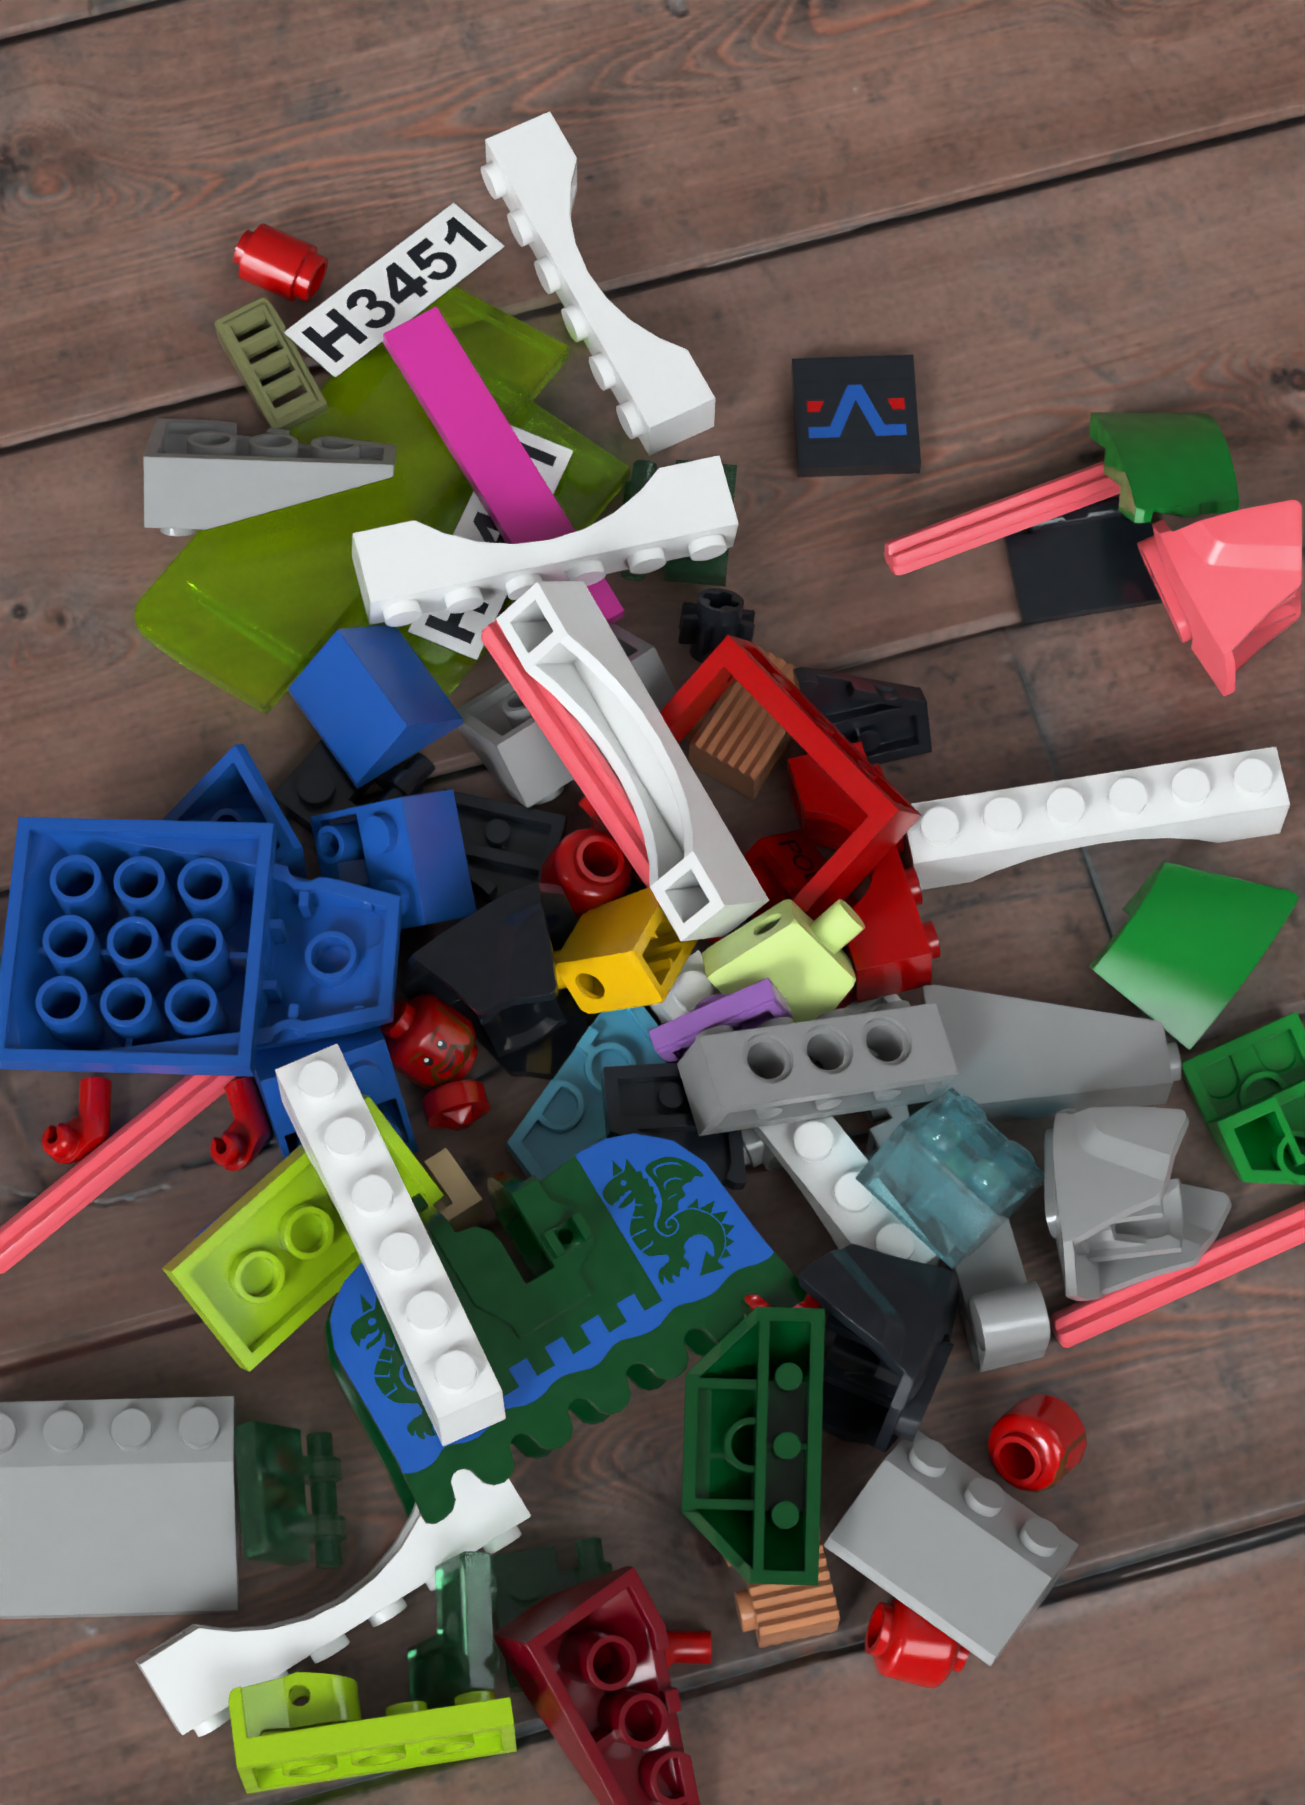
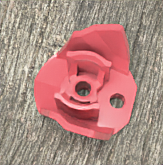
[1137,500,1302,697]

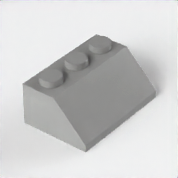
[456,623,676,808]
[824,1430,1079,1666]

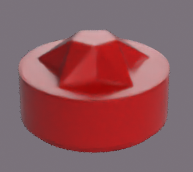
[421,1080,490,1131]

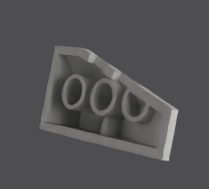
[143,418,397,536]

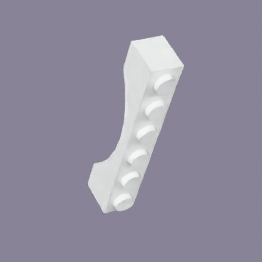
[481,111,716,456]
[352,455,739,627]
[496,581,769,942]
[901,747,1290,890]
[646,950,941,1266]
[275,1044,506,1446]
[135,1469,531,1737]

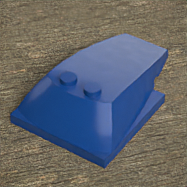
[0,817,403,1077]

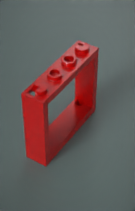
[578,635,922,945]

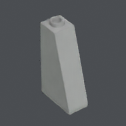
[919,985,1181,1127]

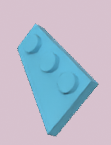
[505,1006,666,1182]

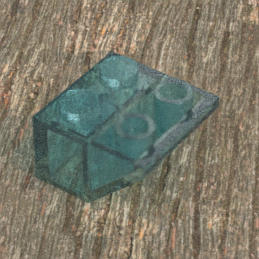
[855,1088,1044,1269]

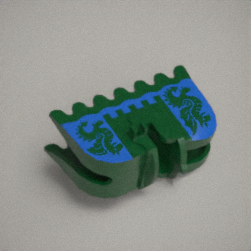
[323,1133,807,1524]

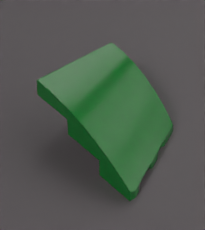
[1089,412,1239,523]
[1089,861,1300,1050]
[1181,1012,1305,1185]

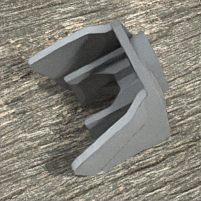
[1044,1106,1232,1301]

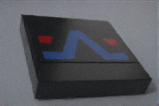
[791,355,921,477]

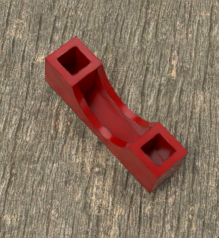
[788,742,941,1003]

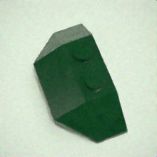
[681,1307,825,1586]

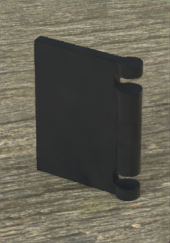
[1003,496,1162,626]

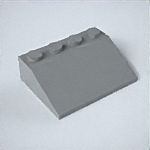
[0,1396,240,1619]

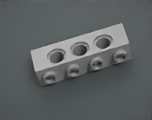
[677,1000,959,1136]

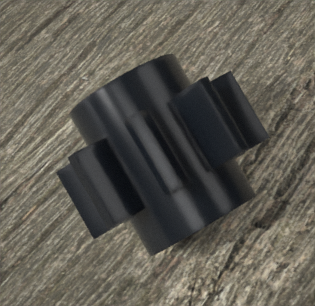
[678,588,755,663]

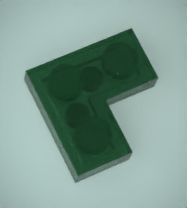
[407,1551,500,1710]

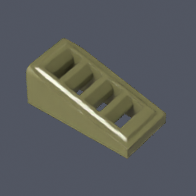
[214,296,329,430]

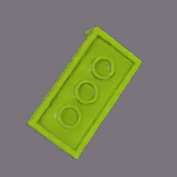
[162,1094,444,1372]
[228,1672,517,1794]

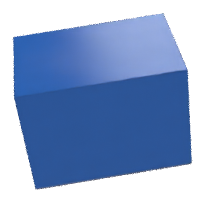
[288,625,463,789]
[162,744,308,879]

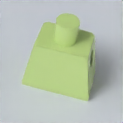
[701,899,865,1023]

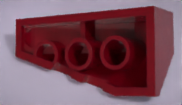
[492,1566,700,1805]

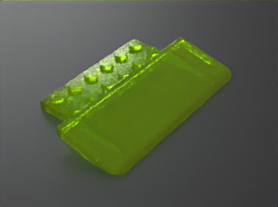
[134,286,630,715]

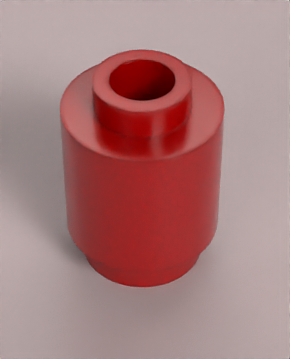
[233,223,328,302]

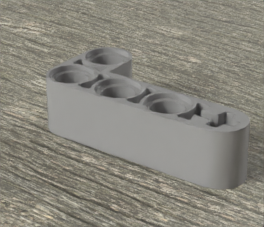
[912,1118,1050,1373]

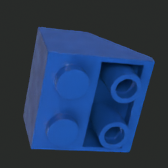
[310,789,476,929]
[254,1026,419,1160]

